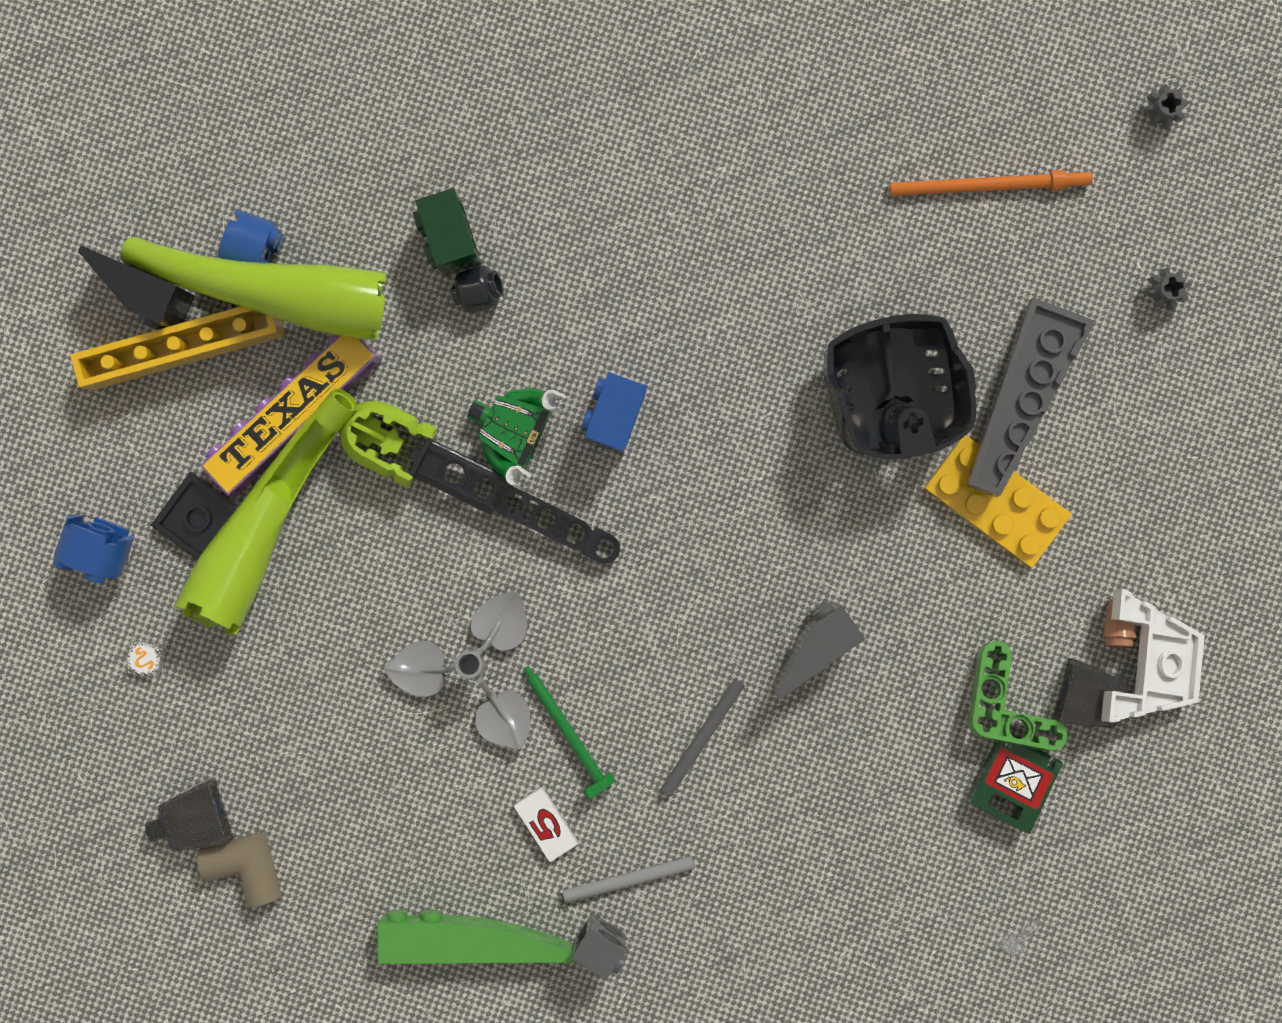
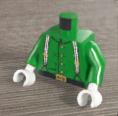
[466,388,566,490]

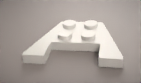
[1101,589,1205,723]

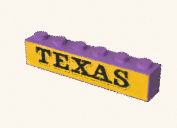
[200,335,382,496]

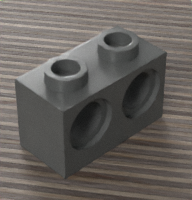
[571,913,627,981]

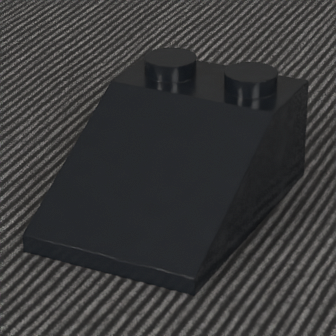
[78,245,195,330]

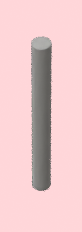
[563,856,695,904]

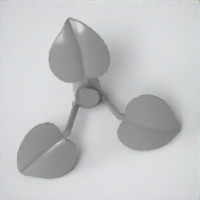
[384,592,531,750]

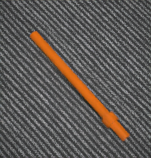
[889,170,1093,196]

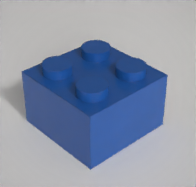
[581,372,647,454]

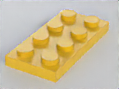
[923,435,1072,568]

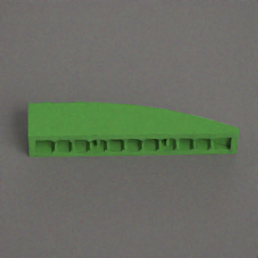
[378,910,577,964]

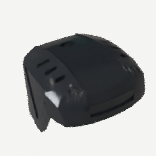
[824,314,977,459]

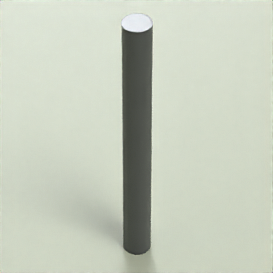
[660,678,745,797]

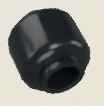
[451,265,504,314]

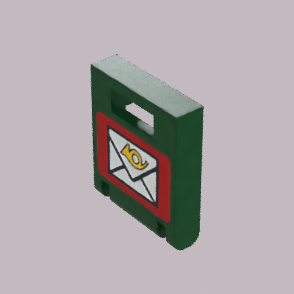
[966,736,1063,834]

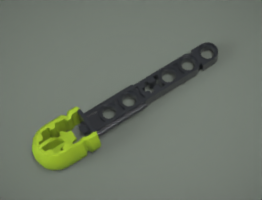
[340,401,620,564]

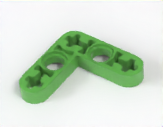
[968,641,1067,751]

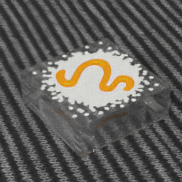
[125,639,166,678]

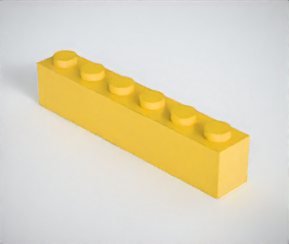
[70,306,286,391]

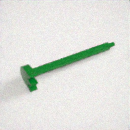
[523,666,616,800]

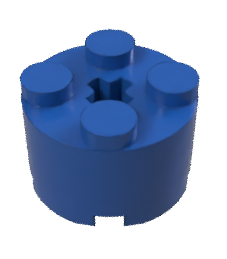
[217,209,284,263]
[53,514,135,584]

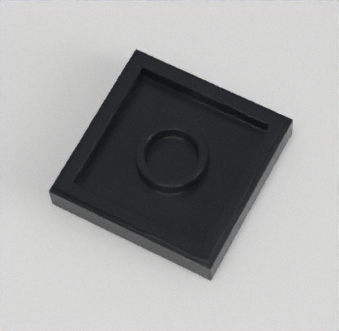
[150,472,239,560]

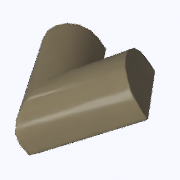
[197,831,282,907]

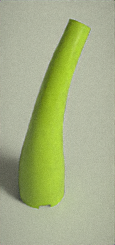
[120,237,386,341]
[173,388,358,637]

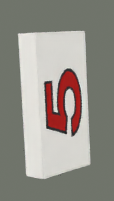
[514,786,578,862]

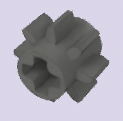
[1143,84,1189,130]
[1145,267,1192,311]

